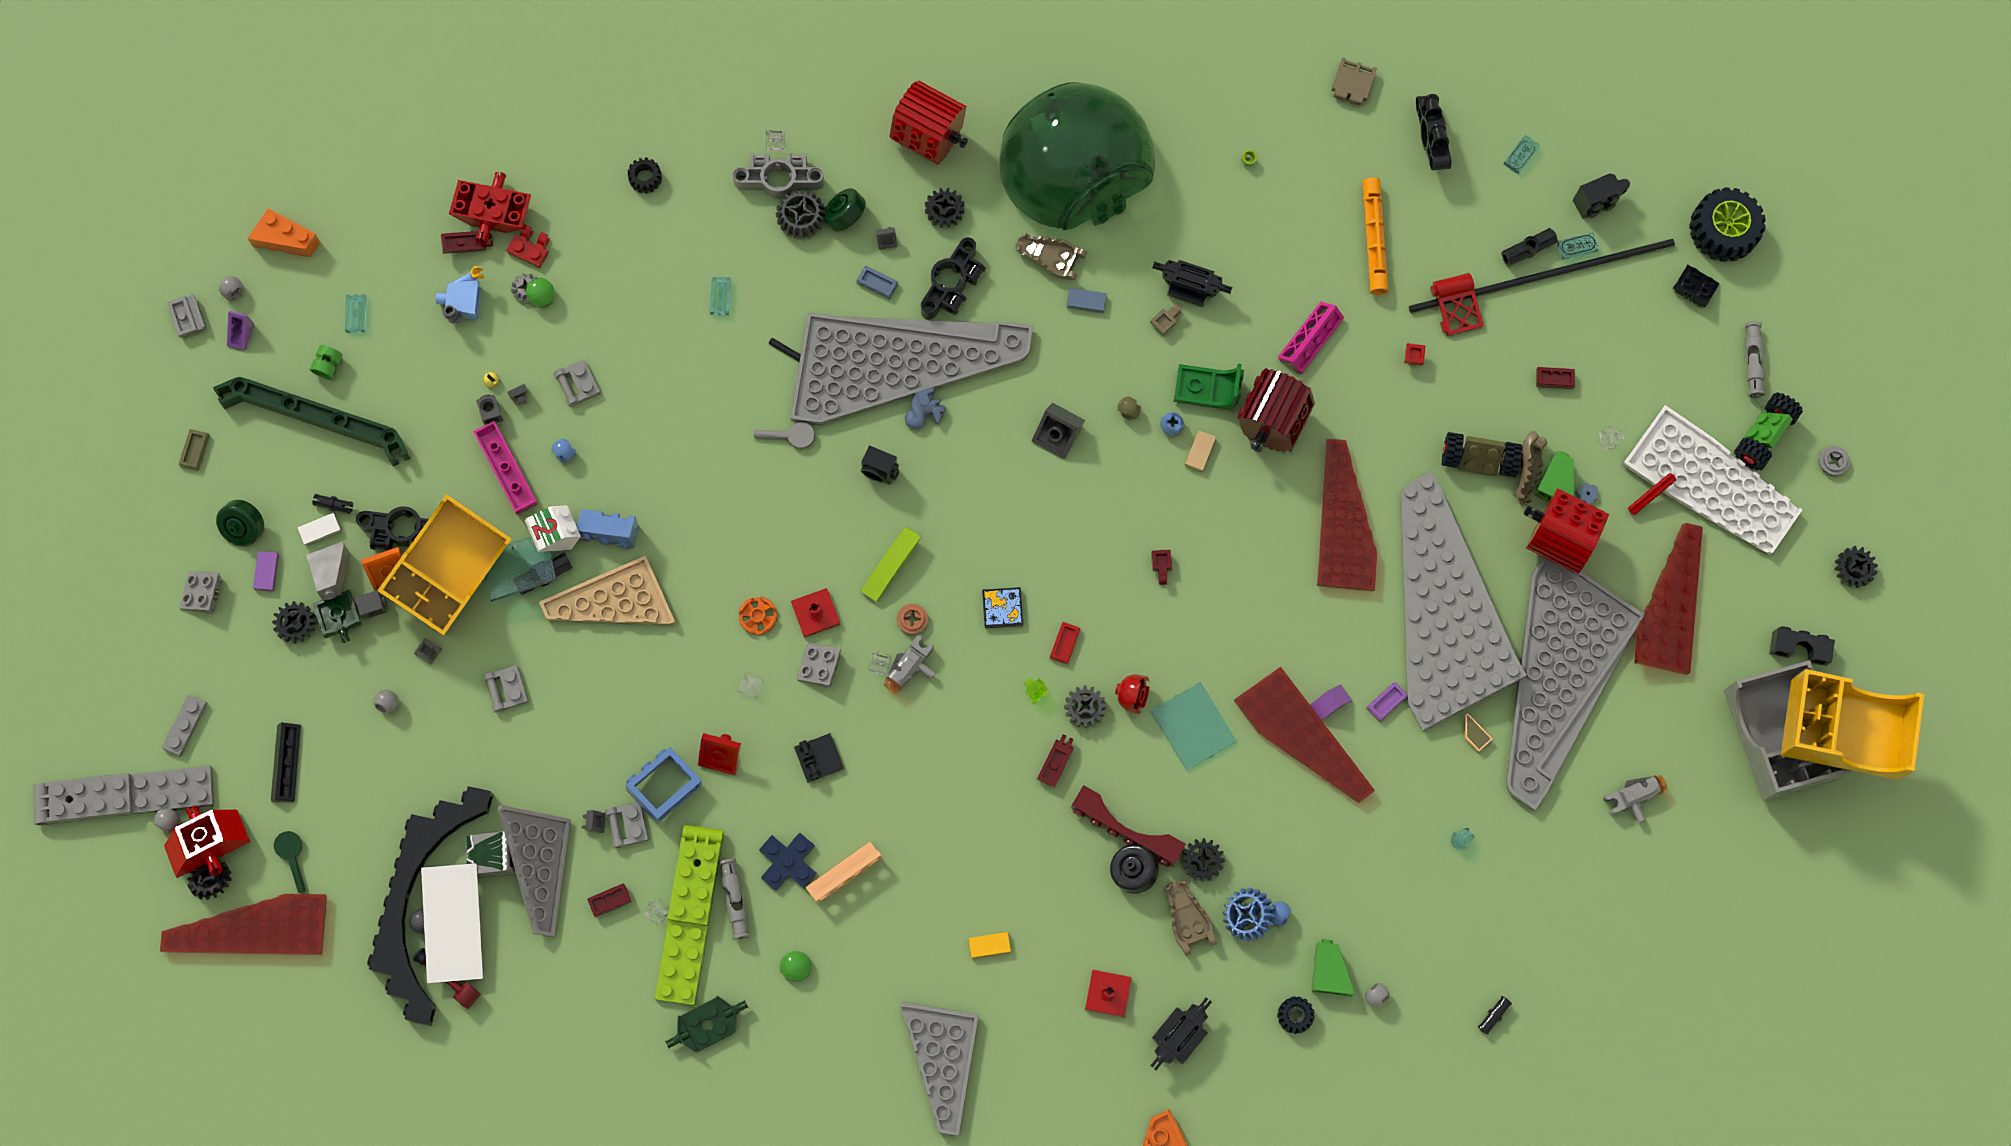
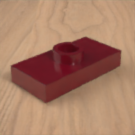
[1536,367,1575,389]
[587,883,632,918]

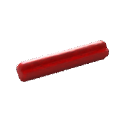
[1628,473,1677,515]

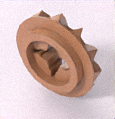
[897,604,928,635]

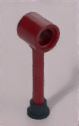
[413,948,481,1010]

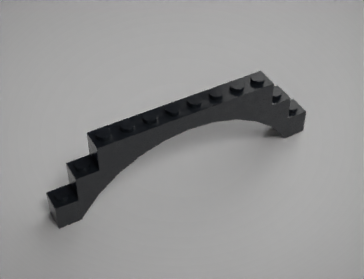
[367,786,494,1026]

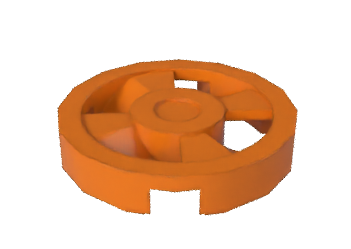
[739,597,777,635]

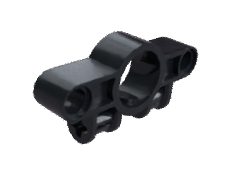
[1416,94,1452,171]
[921,237,986,319]
[356,506,429,551]

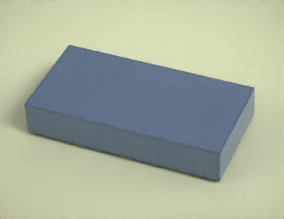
[857,266,898,299]
[1067,288,1106,313]

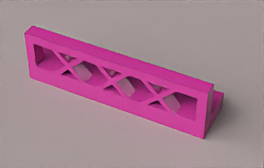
[1278,301,1344,374]

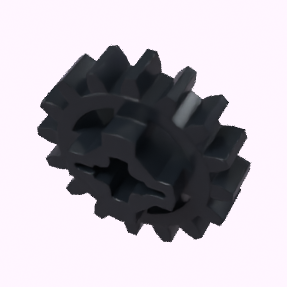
[925,188,965,228]
[1834,546,1878,588]
[272,601,316,644]
[1182,838,1225,882]
[187,859,232,900]

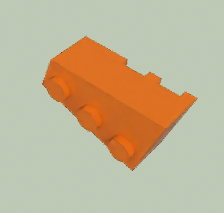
[247,208,320,257]

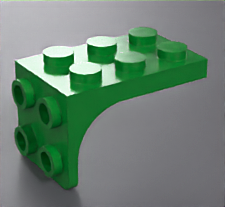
[1174,364,1244,410]

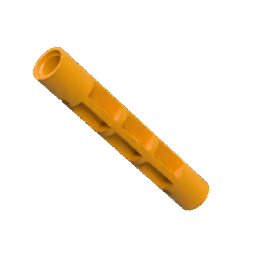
[1362,177,1389,295]

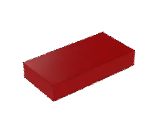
[1050,622,1081,665]

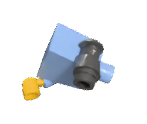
[436,266,484,324]

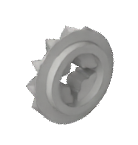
[511,273,537,303]
[1818,446,1850,476]

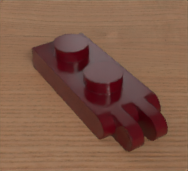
[440,231,493,254]
[1037,734,1074,788]

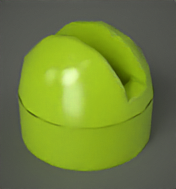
[1241,150,1257,165]

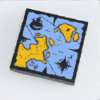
[982,587,1023,628]

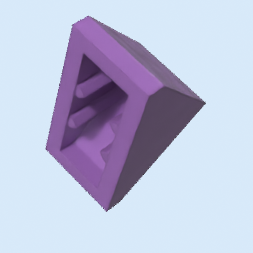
[227,311,254,350]
[1309,684,1352,722]

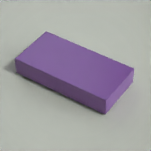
[253,551,279,591]
[1366,682,1408,722]

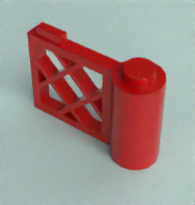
[1430,273,1484,336]

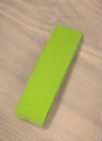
[861,526,922,602]

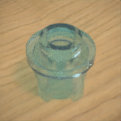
[1451,827,1475,850]

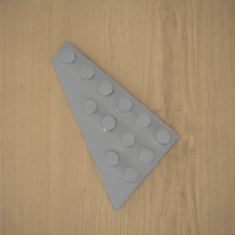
[498,805,571,937]
[901,1002,979,1136]

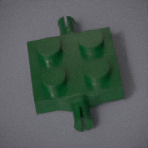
[313,590,362,643]

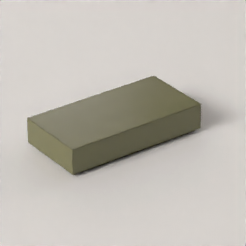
[179,429,210,471]

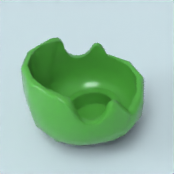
[526,278,555,308]
[780,951,812,981]

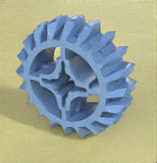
[1222,887,1276,942]

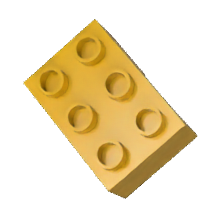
[377,494,512,636]
[1781,669,1924,780]

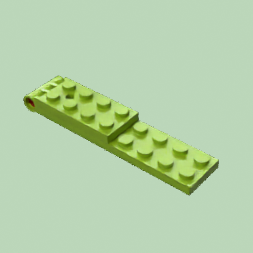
[655,825,724,1006]

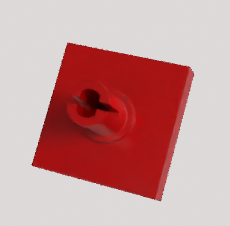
[791,588,840,638]
[698,733,741,775]
[1085,970,1132,1017]

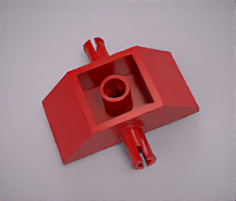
[449,171,531,244]
[164,806,250,878]

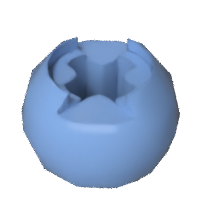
[1160,412,1184,436]
[551,439,576,463]
[1270,901,1291,927]

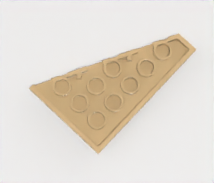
[539,555,676,625]

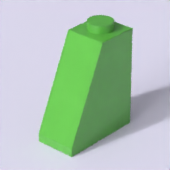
[1534,451,1574,502]
[1311,939,1354,997]

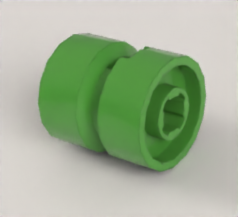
[309,345,343,380]

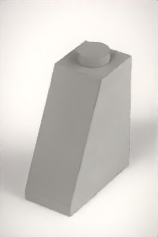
[306,542,350,601]

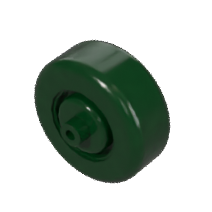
[823,188,866,231]
[216,500,264,547]

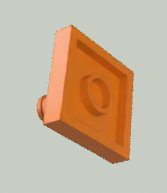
[361,547,402,591]

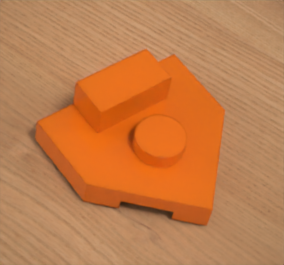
[1143,1109,1188,1146]

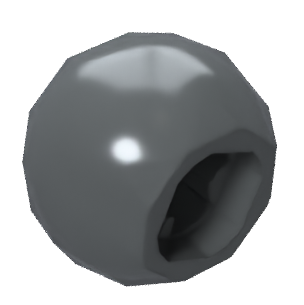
[409,909,425,934]

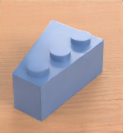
[577,509,639,549]

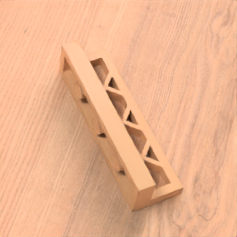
[806,842,882,904]

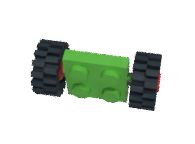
[1734,392,1803,470]

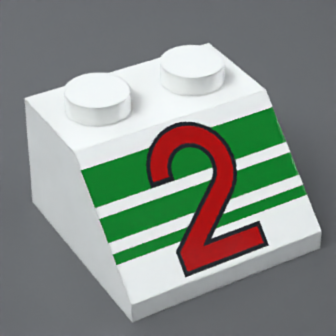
[525,505,581,552]

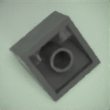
[1032,402,1085,459]

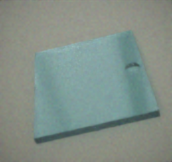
[485,536,557,602]
[1151,682,1237,770]

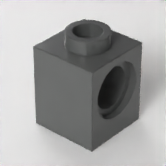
[476,394,504,425]
[355,590,388,620]

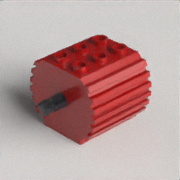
[889,80,968,165]
[1524,488,1609,574]

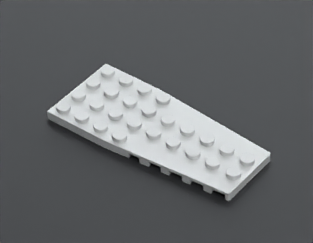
[1622,405,1802,555]

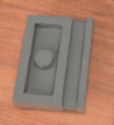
[167,293,206,338]

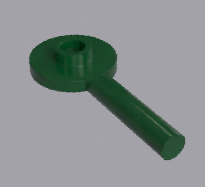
[274,831,306,893]

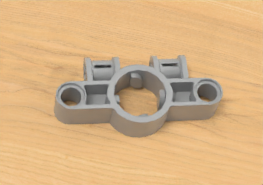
[733,153,824,198]

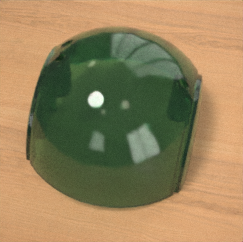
[999,82,1156,231]

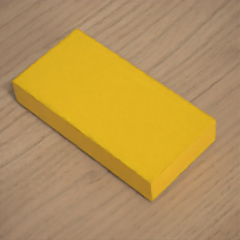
[968,932,1011,958]

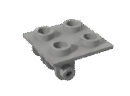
[179,572,222,614]
[797,643,841,688]

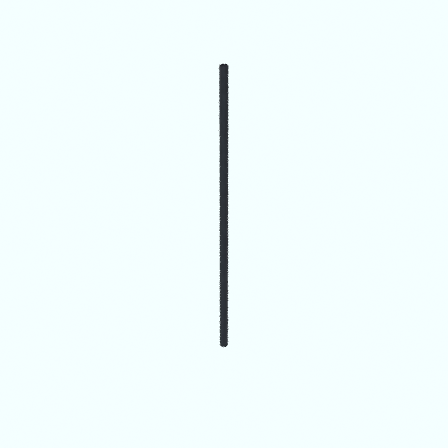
[1409,239,1675,313]

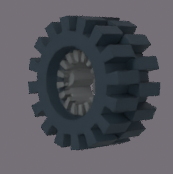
[1277,996,1315,1034]

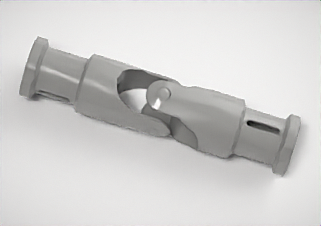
[1745,322,1765,398]
[719,858,750,940]

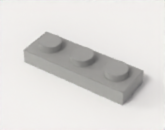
[162,695,208,757]

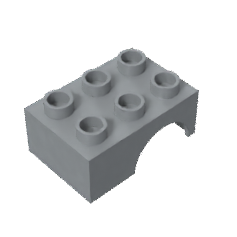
[1724,660,1851,801]

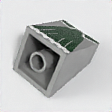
[466,831,516,877]

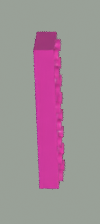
[473,421,538,515]

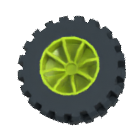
[1689,187,1766,262]

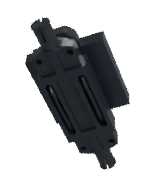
[1152,260,1233,307]
[1150,997,1212,1071]

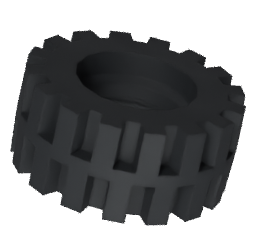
[628,157,662,194]

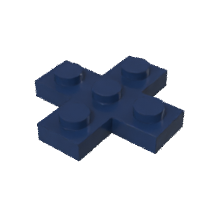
[759,833,817,891]

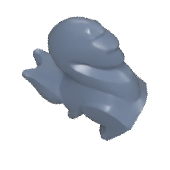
[905,388,946,429]

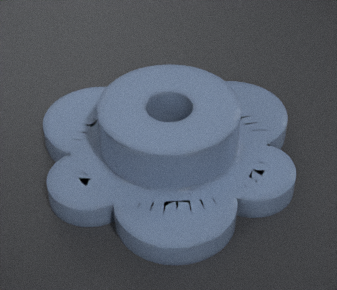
[1577,483,1599,504]

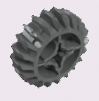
[776,189,826,239]

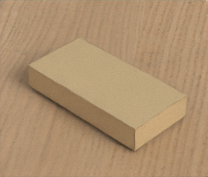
[1185,430,1216,472]

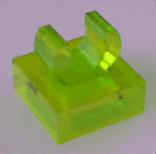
[1024,678,1048,704]

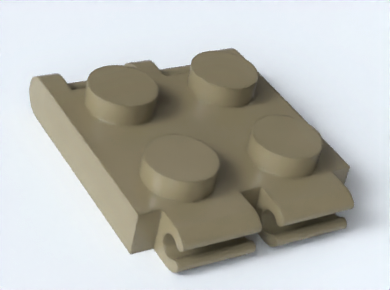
[1331,57,1377,105]

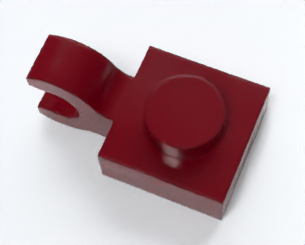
[1151,550,1172,585]

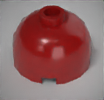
[1115,674,1150,714]

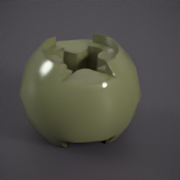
[1118,396,1141,420]

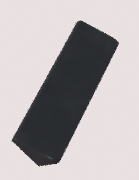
[271,722,301,802]

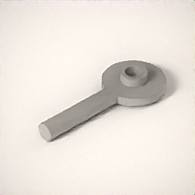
[754,422,815,448]

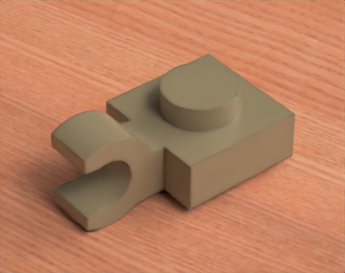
[1150,303,1182,336]

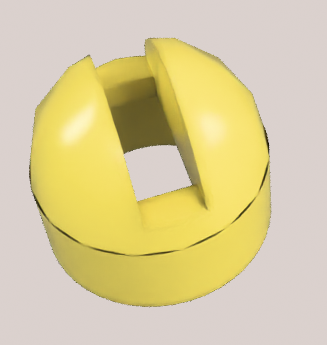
[483,372,499,388]

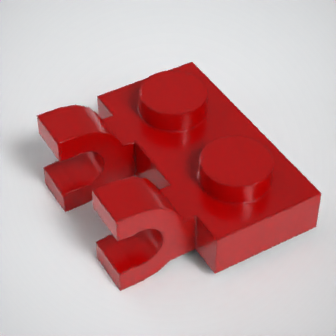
[506,224,550,268]

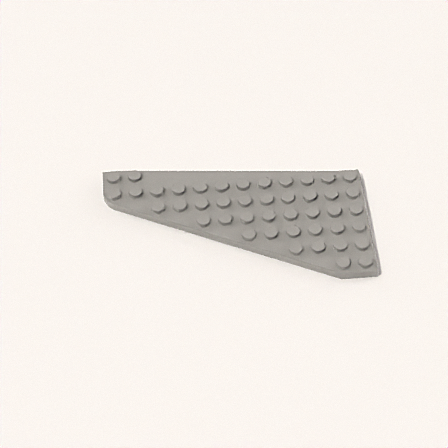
[790,312,1033,425]
[1401,472,1527,731]
[1506,558,1646,811]

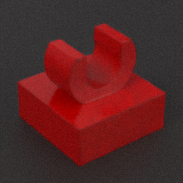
[1404,343,1426,366]

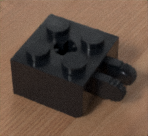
[1572,173,1630,219]

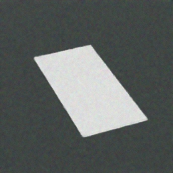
[421,863,483,983]

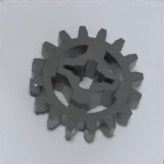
[1064,685,1106,728]

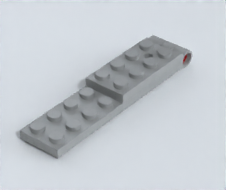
[33,766,214,825]

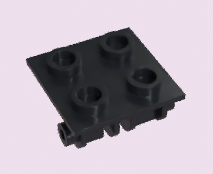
[1673,264,1720,308]
[794,733,844,783]

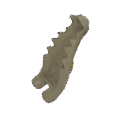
[1016,233,1087,280]
[1515,431,1547,503]
[1165,880,1217,956]

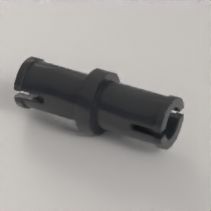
[312,494,353,514]
[1478,996,1512,1035]

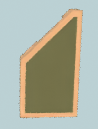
[1464,713,1493,752]

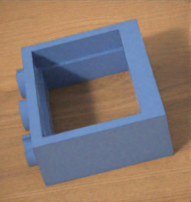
[626,747,702,824]

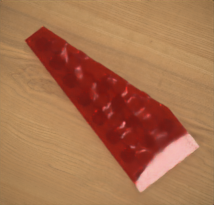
[1317,438,1377,591]
[1634,523,1703,675]
[1234,667,1375,803]
[160,894,327,955]

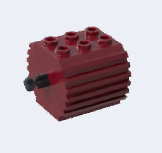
[1237,368,1315,453]

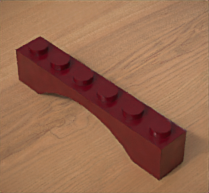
[1071,785,1186,867]

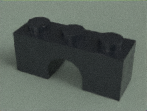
[1769,626,1835,666]

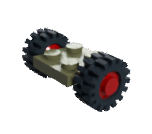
[1442,432,1522,478]

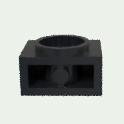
[860,445,900,485]

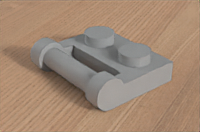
[554,359,600,407]
[483,665,528,712]
[605,802,649,848]

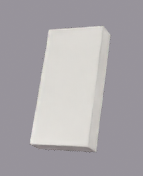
[297,513,341,546]

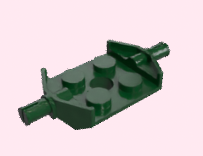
[665,996,748,1053]

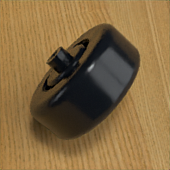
[1110,844,1159,894]

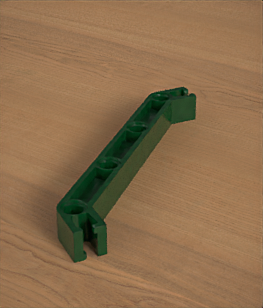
[213,377,411,466]

